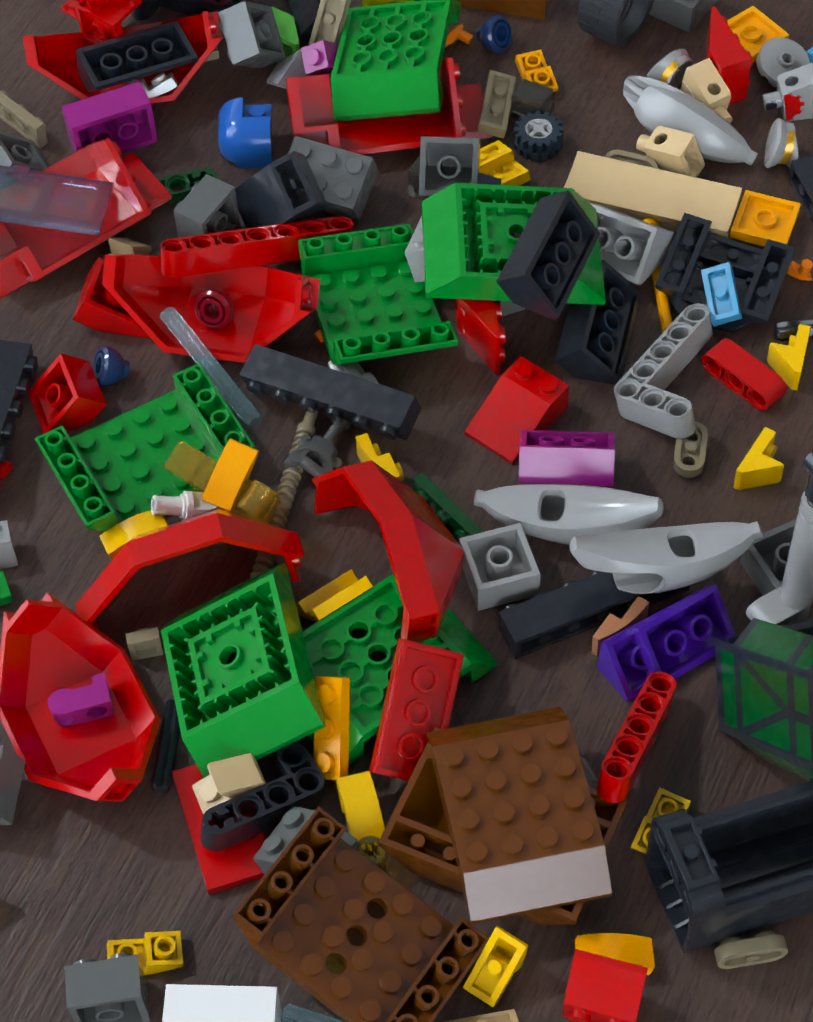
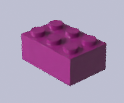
[61,81,158,154]
[518,430,615,487]

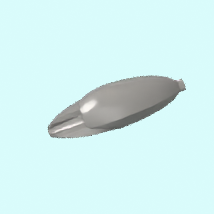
[623,76,758,165]
[473,484,664,545]
[569,521,764,594]

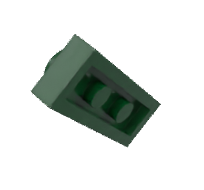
[413,473,484,544]

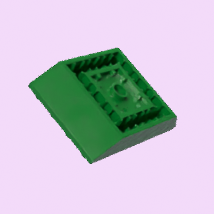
[421,183,606,305]
[161,562,326,778]

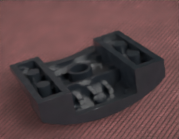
[655,213,796,333]

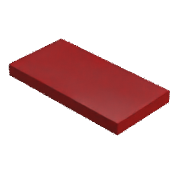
[369,639,464,781]
[172,764,265,895]

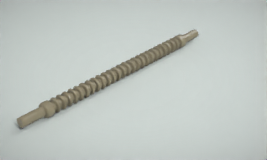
[229,410,319,661]

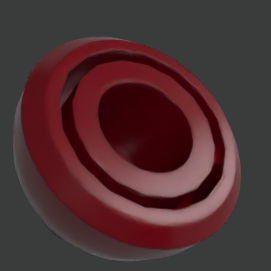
[194,289,234,330]

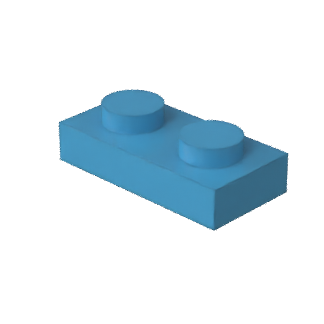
[701,262,742,327]

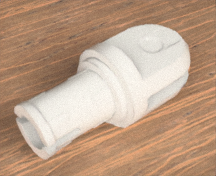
[151,491,220,521]

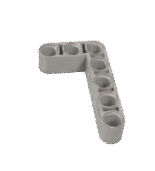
[614,303,713,439]

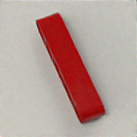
[596,672,677,803]

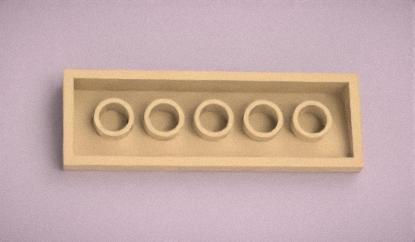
[564,151,742,238]

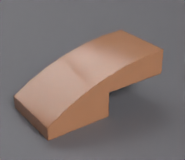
[591,596,649,656]

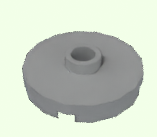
[756,37,810,87]

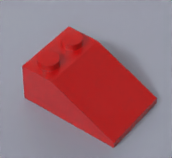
[72,257,151,339]
[465,356,569,465]

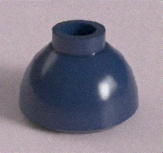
[476,15,512,53]
[93,345,130,387]

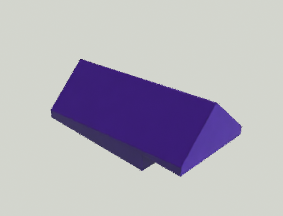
[597,583,735,701]

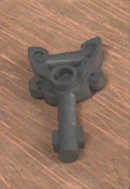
[284,419,352,477]

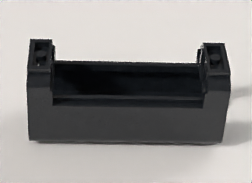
[646,781,813,953]

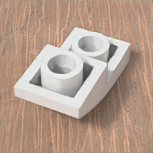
[121,73,177,98]

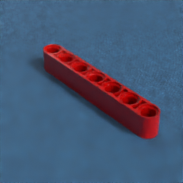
[161,216,354,278]

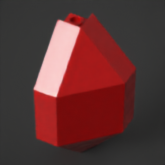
[22,11,223,104]
[102,253,320,363]
[311,460,464,642]
[76,508,305,630]
[0,592,161,801]

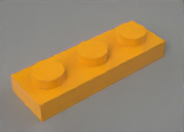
[313,676,350,780]

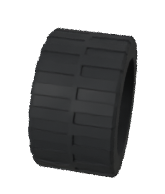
[578,0,654,47]

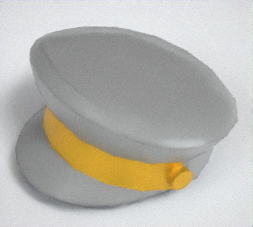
[647,49,694,88]
[764,117,799,169]

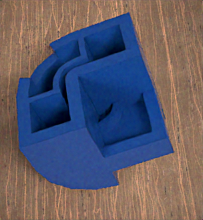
[217,97,274,168]

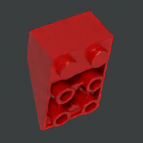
[706,7,753,104]
[455,299,506,375]

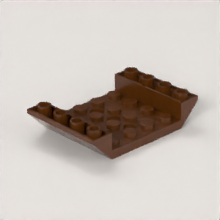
[232,807,489,1022]

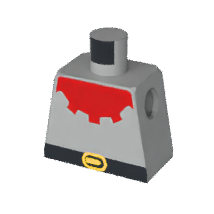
[762,62,813,121]

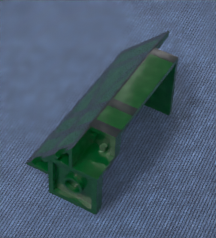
[715,618,813,782]

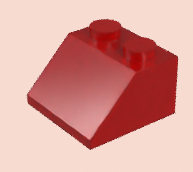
[29,353,107,434]
[562,949,648,1022]

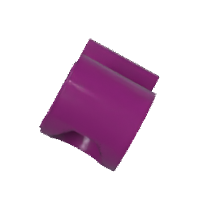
[48,673,115,727]

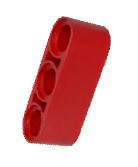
[701,338,787,411]

